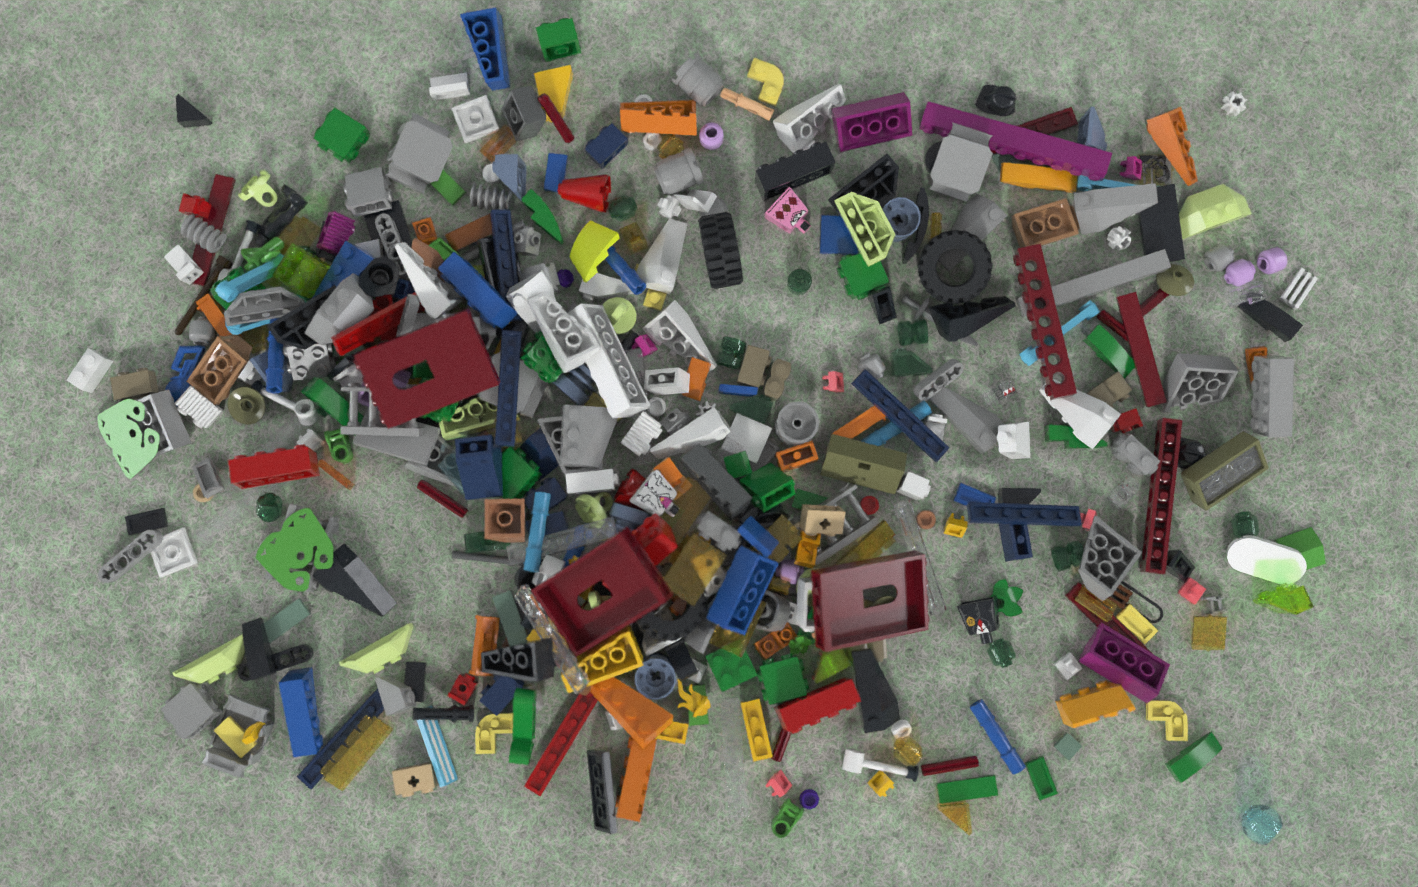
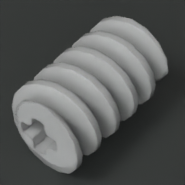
[470,183,512,211]
[181,214,227,253]

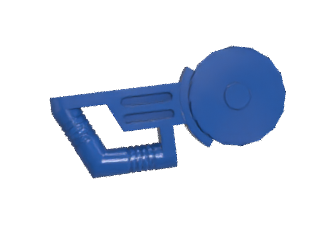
[165,345,206,407]

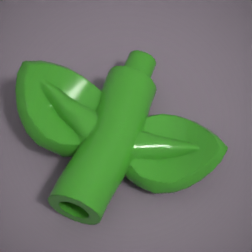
[241,237,285,272]

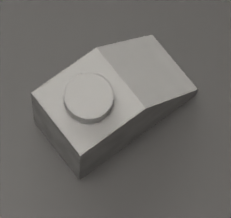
[375,676,416,716]

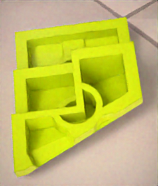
[569,220,620,283]

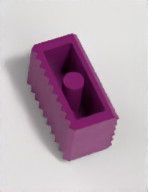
[316,211,355,256]

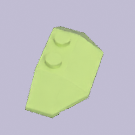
[1179,184,1252,239]
[834,192,895,267]
[339,623,414,674]
[173,634,245,684]

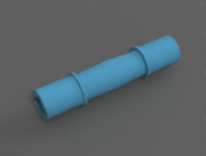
[860,401,932,446]
[523,492,551,572]

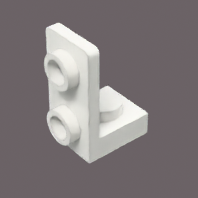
[164,245,204,285]

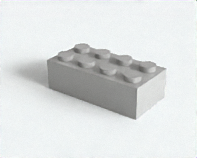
[1251,355,1294,437]

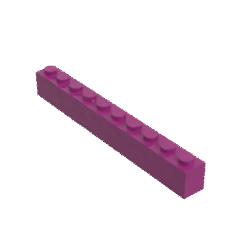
[920,101,1113,181]

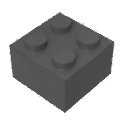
[501,85,546,141]

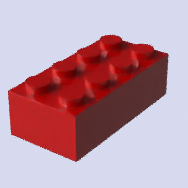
[228,445,320,489]
[602,513,678,589]
[774,677,861,734]

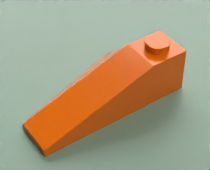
[1146,106,1198,186]

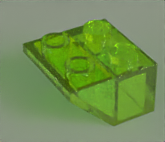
[272,243,330,299]
[1253,583,1314,615]

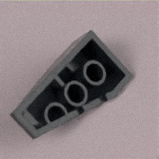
[929,296,1016,342]
[312,544,397,617]
[851,648,900,733]

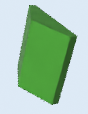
[1275,527,1326,570]

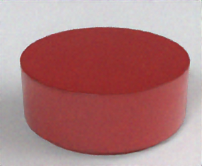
[860,496,879,515]

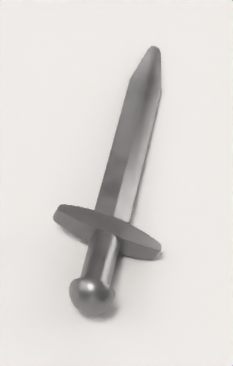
[901,294,978,346]

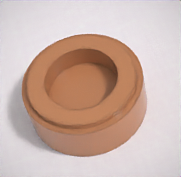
[916,510,936,529]

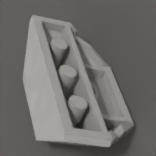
[305,273,374,345]
[224,287,305,326]

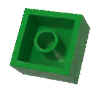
[536,18,581,62]
[705,639,757,692]

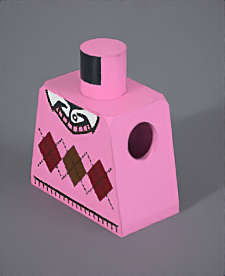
[764,187,811,234]

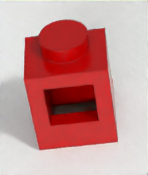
[178,193,212,219]
[1110,408,1143,434]
[447,672,479,705]

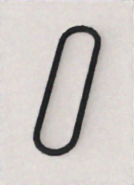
[1111,581,1163,623]

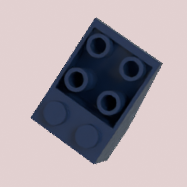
[455,435,503,500]

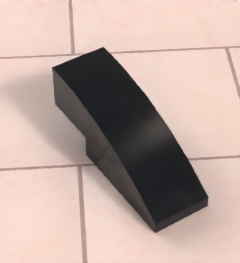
[1238,292,1303,342]
[242,618,276,680]

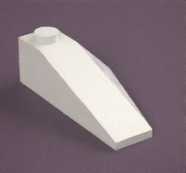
[773,84,846,153]
[636,219,687,294]
[395,242,464,319]
[506,270,556,333]
[527,292,600,373]
[642,300,717,373]
[1039,379,1121,449]
[650,407,731,460]

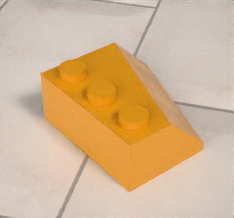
[1055,680,1136,728]

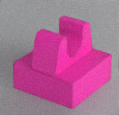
[1120,156,1142,180]
[632,334,658,358]

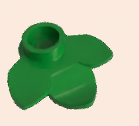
[989,579,1023,617]

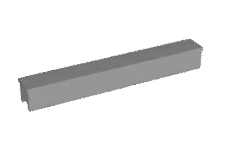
[1016,249,1171,318]

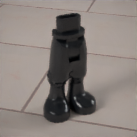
[254,184,308,247]

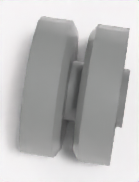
[774,401,819,447]

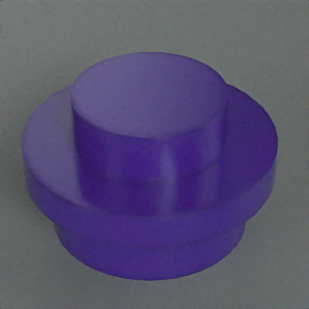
[557,269,574,288]
[799,789,819,809]

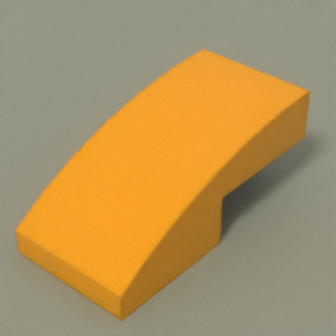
[794,529,821,568]

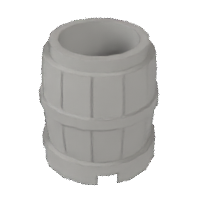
[672,53,725,107]
[653,148,704,195]

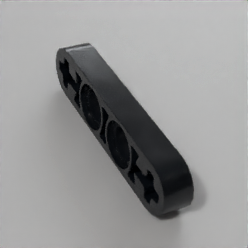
[238,644,313,681]

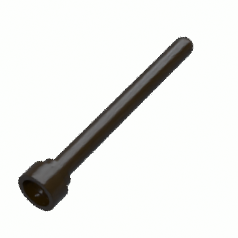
[174,255,233,336]

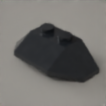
[828,153,899,215]
[267,285,336,350]

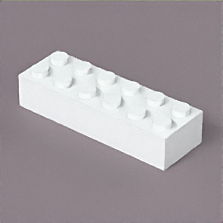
[568,303,650,418]

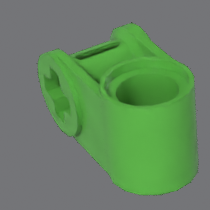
[324,426,353,464]
[771,798,804,838]

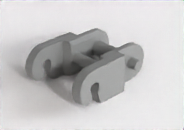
[1199,595,1227,617]

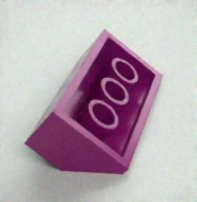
[831,92,913,152]
[1078,623,1170,703]

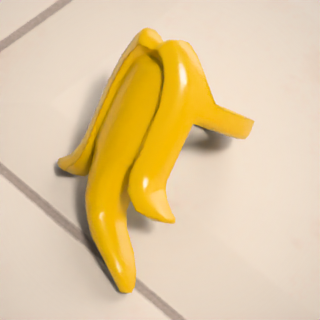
[677,679,711,718]

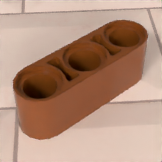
[445,213,492,251]

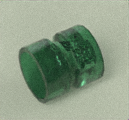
[897,319,929,346]
[716,336,747,370]
[1051,540,1084,572]

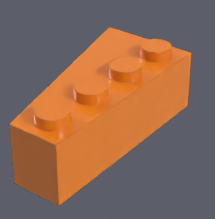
[620,100,697,136]
[590,677,673,748]
[615,737,657,822]

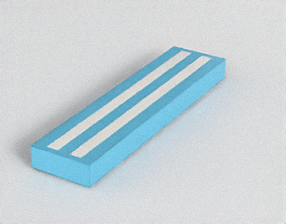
[417,706,458,787]

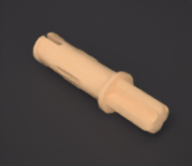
[720,88,774,121]

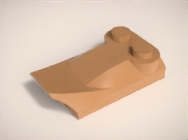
[1012,198,1080,248]
[187,335,252,405]

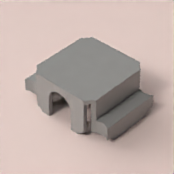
[385,113,453,194]
[929,122,993,202]
[476,352,548,420]
[201,694,274,778]

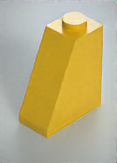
[534,65,573,123]

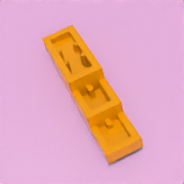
[1000,163,1077,193]

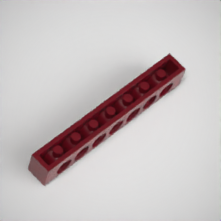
[1013,243,1077,401]
[1140,418,1183,575]

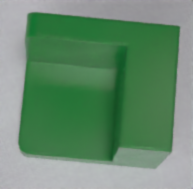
[723,450,752,478]

